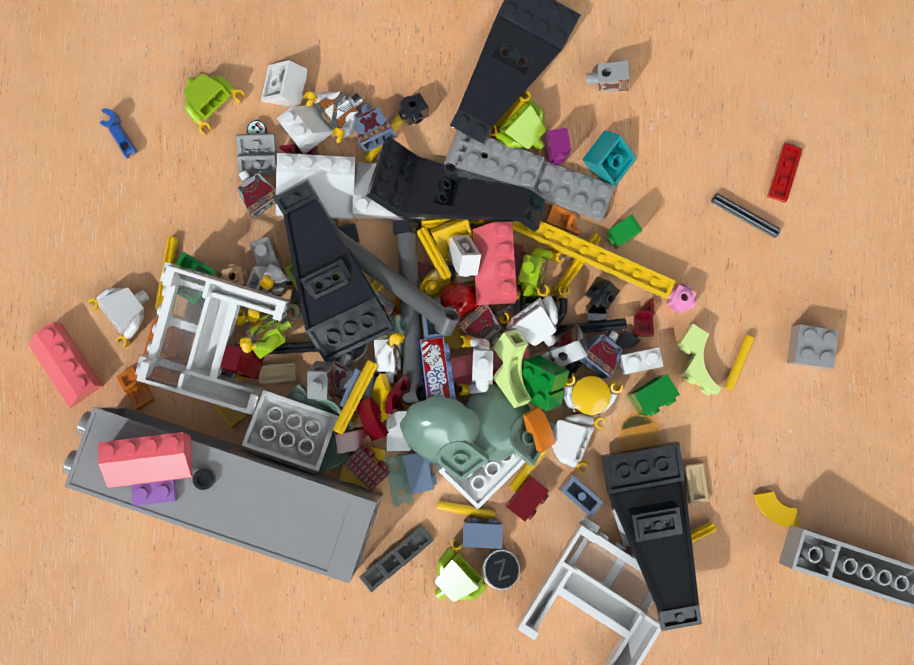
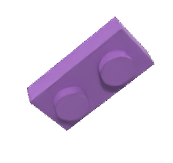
[131,480,177,506]

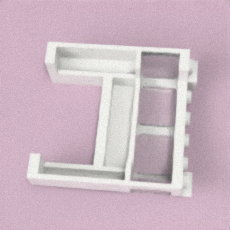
[135,262,289,415]
[516,516,661,665]

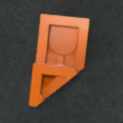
[544,204,581,235]

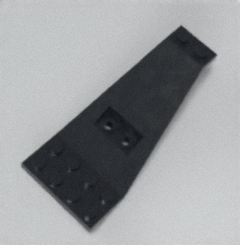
[450,0,581,144]
[366,136,545,232]
[273,179,395,363]

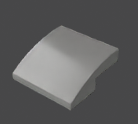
[236,133,277,175]

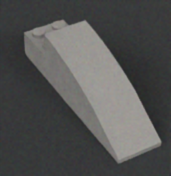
[779,525,914,608]

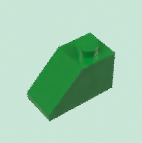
[606,214,642,249]

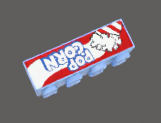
[420,337,456,399]

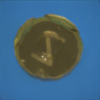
[619,415,659,450]

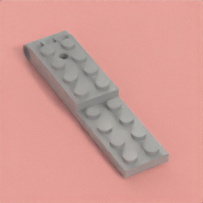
[444,130,614,222]

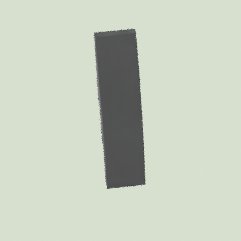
[359,525,434,593]

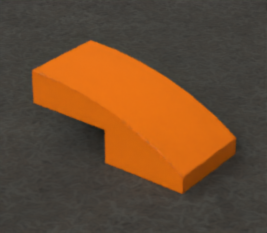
[116,366,156,411]
[523,406,556,452]

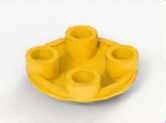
[572,376,611,415]

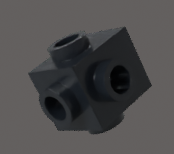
[398,92,429,126]
[585,276,620,310]

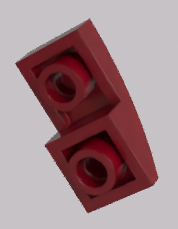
[357,397,389,441]

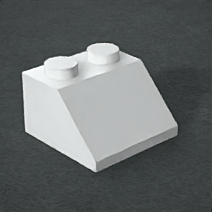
[261,60,308,107]
[277,105,333,154]

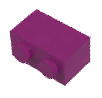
[545,127,571,165]

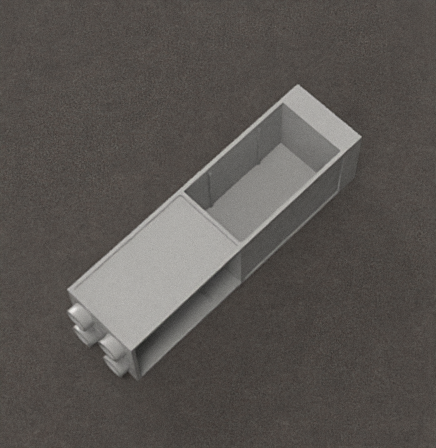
[63,407,383,584]

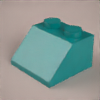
[582,130,637,188]

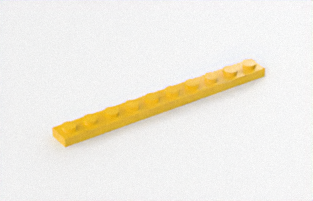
[492,221,676,299]

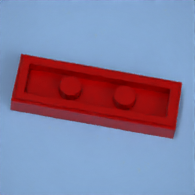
[767,143,803,203]

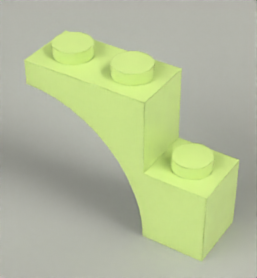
[677,324,721,396]
[493,329,531,408]

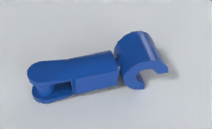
[99,108,138,159]

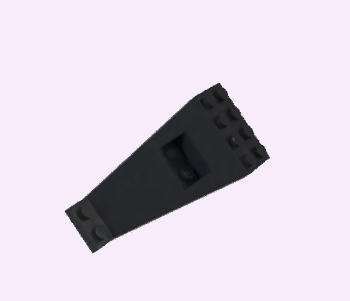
[601,441,702,631]

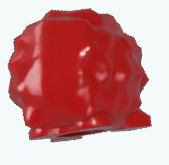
[440,282,480,317]

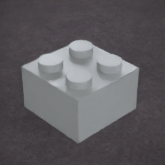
[787,324,839,370]

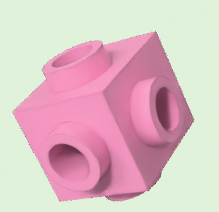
[666,284,697,313]

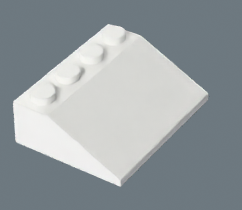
[276,153,355,219]
[352,162,428,222]
[242,390,338,475]
[434,453,525,509]

